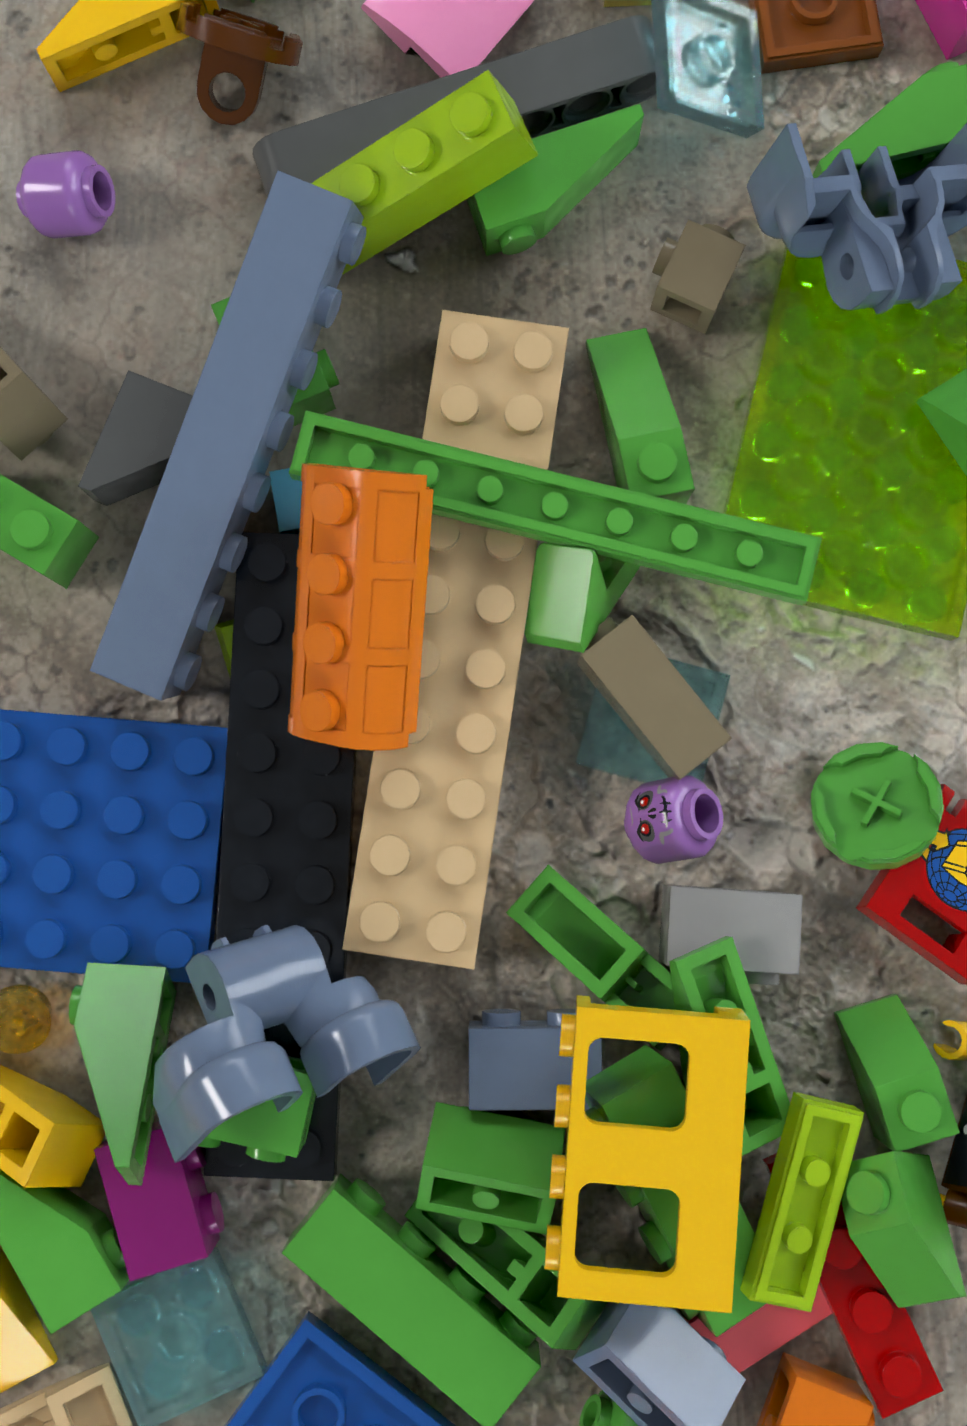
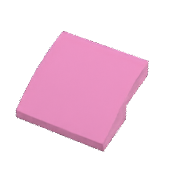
[361,0,534,78]

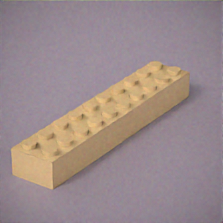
[342,310,569,970]

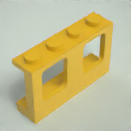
[544,995,750,1313]

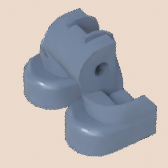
[747,123,967,314]
[153,925,421,1163]

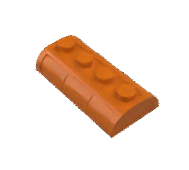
[288,463,434,751]

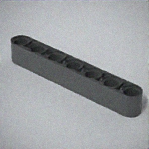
[252,15,671,197]

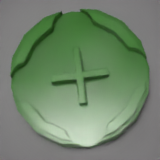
[811,742,944,870]

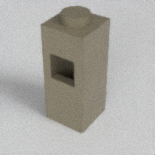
[577,615,732,780]

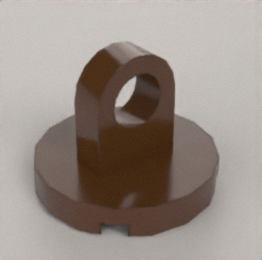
[177,1,303,125]

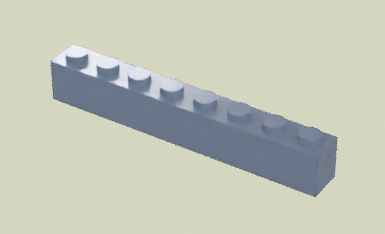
[90,170,366,701]

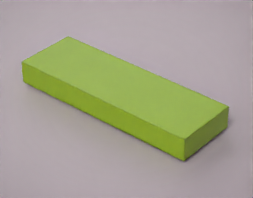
[740,1091,864,1312]

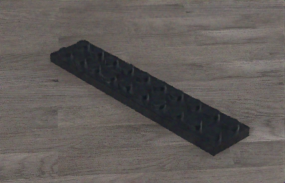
[203,532,357,1181]

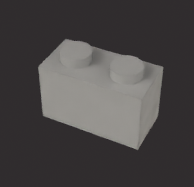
[659,884,803,985]

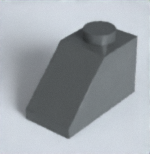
[78,370,193,506]

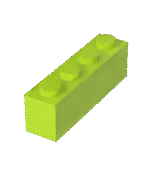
[311,70,538,275]

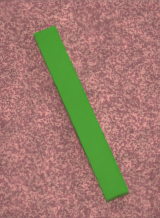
[289,410,822,606]

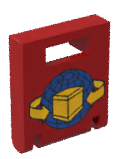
[856,784,967,985]

